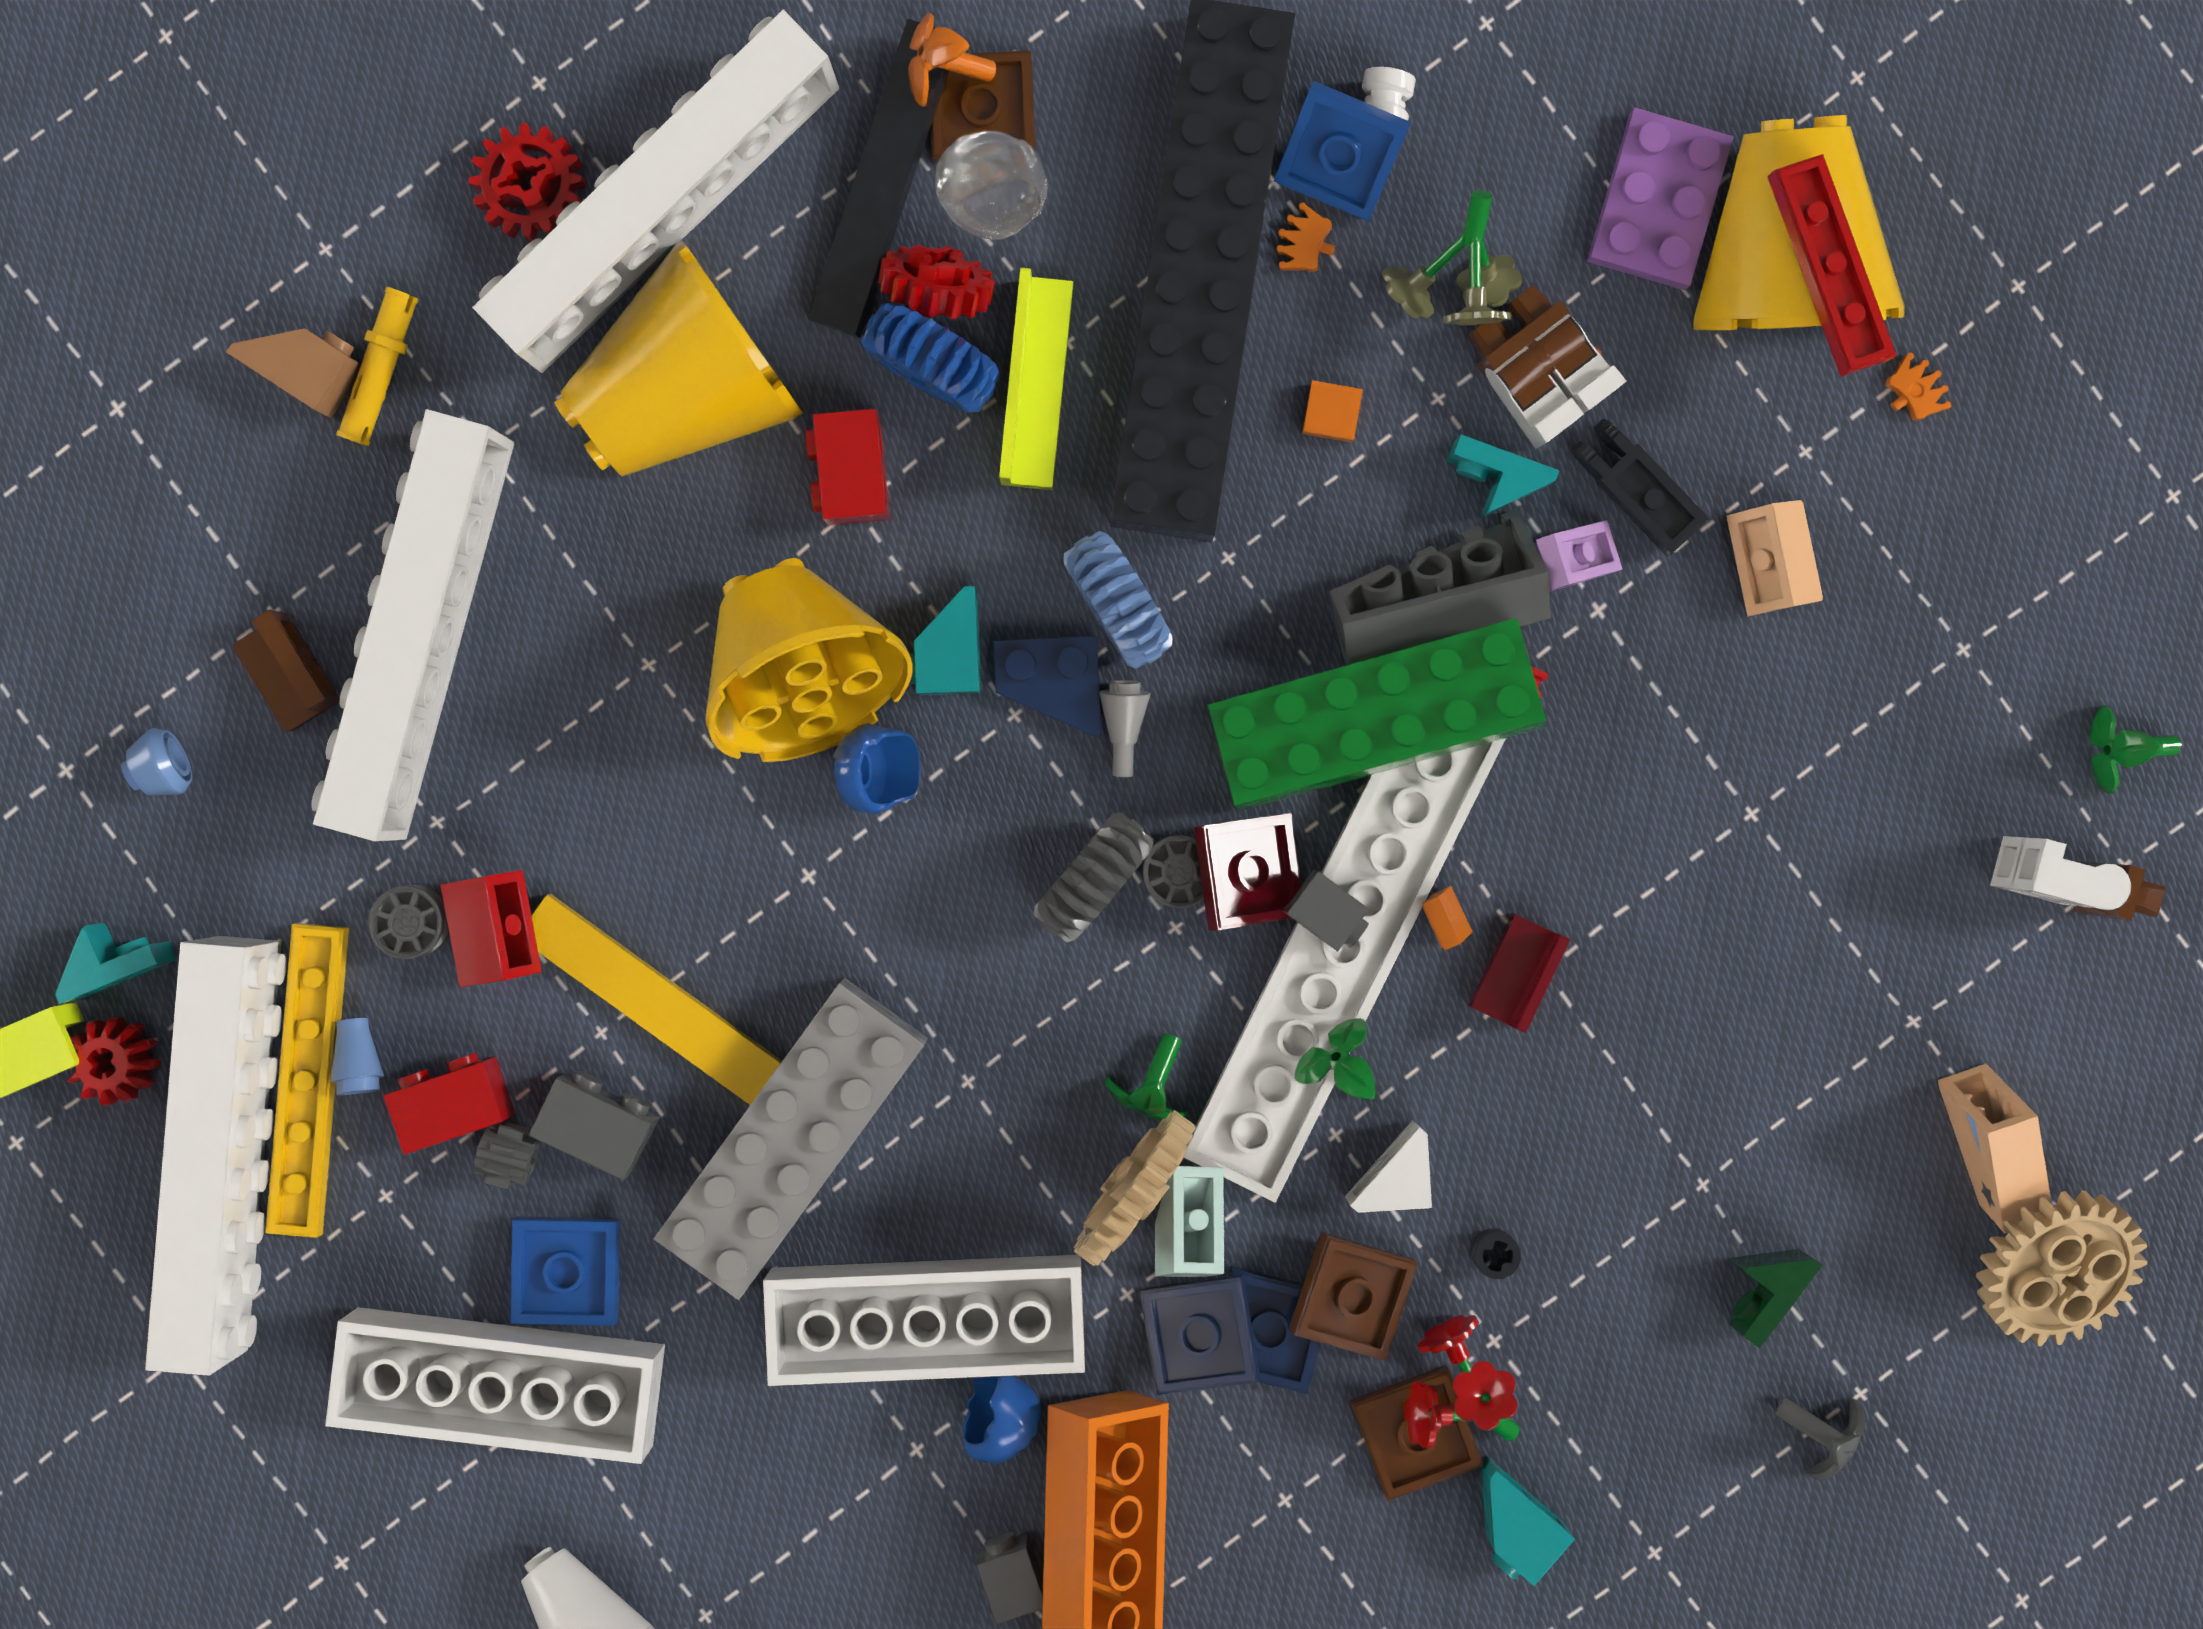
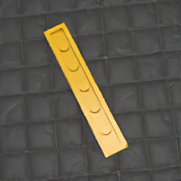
[532,894,782,1105]
[265,923,349,1238]

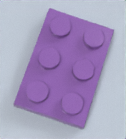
[1587,107,1734,290]

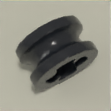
[1471,1228,1521,1279]

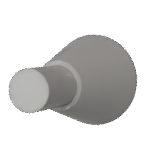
[1099,680,1151,777]

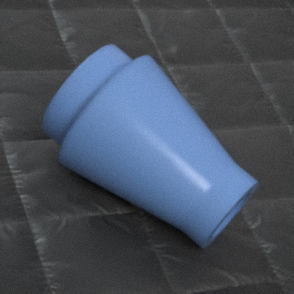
[330,1018,384,1095]

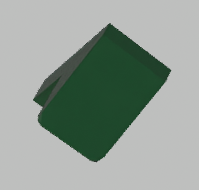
[1729,1249,1823,1348]

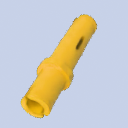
[336,287,419,447]

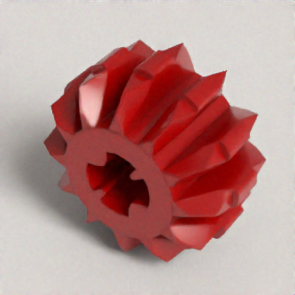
[66,1016,162,1106]

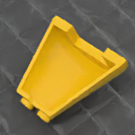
[1693,115,1904,330]
[554,240,803,476]

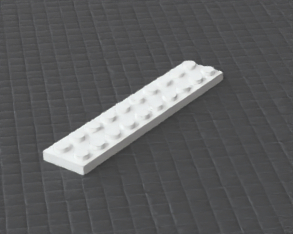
[1184,738,1506,1203]

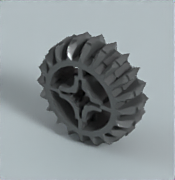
[1034,812,1153,943]

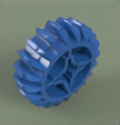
[861,303,1000,413]

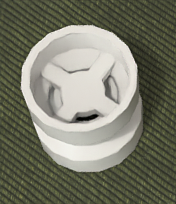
[1362,67,1416,120]

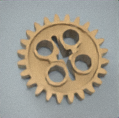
[1074,1110,1196,1266]
[1976,1190,2148,1346]

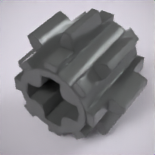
[474,1122,540,1190]

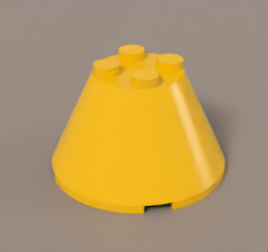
[705,558,913,762]

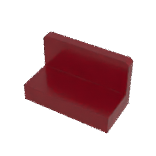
[1468,913,1570,1033]

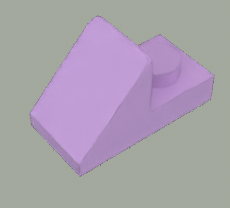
[1534,520,1622,592]

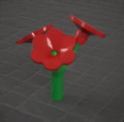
[1404,1315,1520,1448]

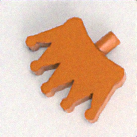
[1277,202,1336,272]
[1886,353,1951,421]

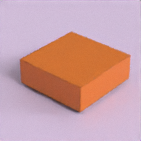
[1302,380,1363,443]
[1422,886,1473,951]

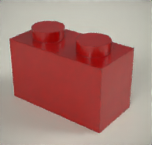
[806,409,890,525]
[440,870,542,988]
[383,1052,516,1155]

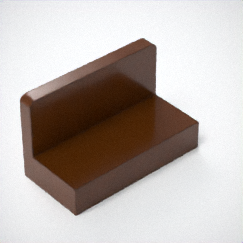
[233,609,340,732]

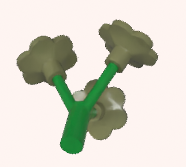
[1382,190,1522,326]

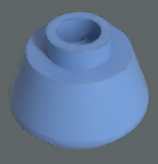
[121,727,192,796]

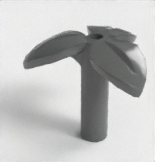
[1774,1397,1865,1481]

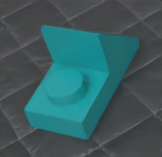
[1446,434,1559,517]
[55,923,177,1004]

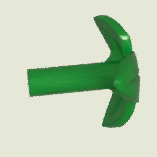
[2089,705,2181,795]
[1295,1018,1375,1100]
[1104,1033,1188,1121]

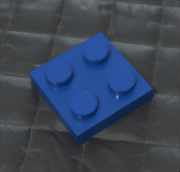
[1274,81,1411,222]
[510,1216,620,1326]

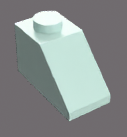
[1155,1166,1224,1277]

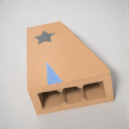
[1938,1064,2052,1234]

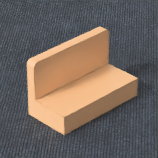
[1726,500,1823,617]

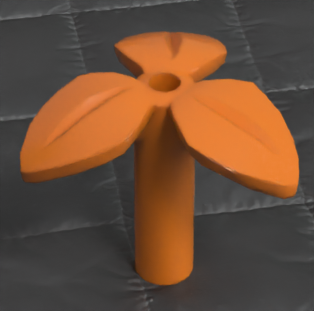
[908,12,996,107]

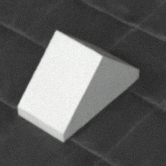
[1345,1120,1432,1213]

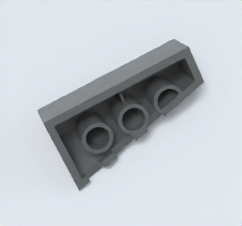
[1330,508,1551,665]

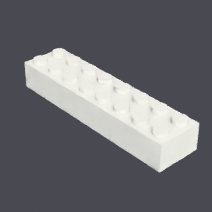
[472,9,840,373]
[312,409,515,841]
[145,936,287,1376]

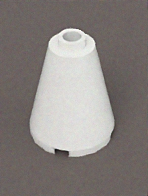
[521,1547,654,1629]

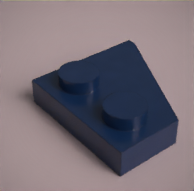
[993,636,1102,736]

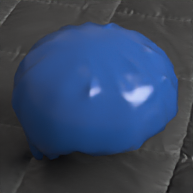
[832,723,921,814]
[962,1375,1041,1464]

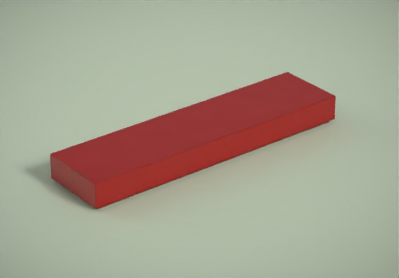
[1767,154,1897,377]

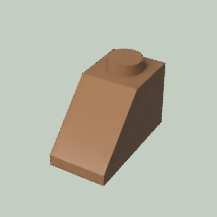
[226,328,361,419]

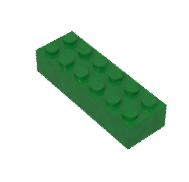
[1208,618,1546,810]

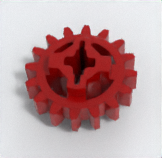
[468,123,587,242]
[878,245,995,319]

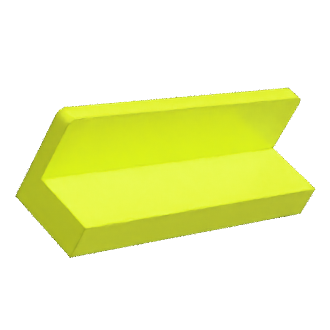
[999,268,1073,490]
[0,1002,85,1099]

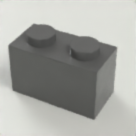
[529,1070,660,1180]

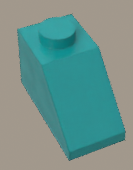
[909,586,981,696]
[1481,1456,1575,1586]

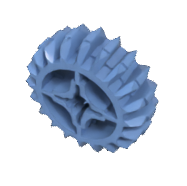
[1064,531,1172,669]

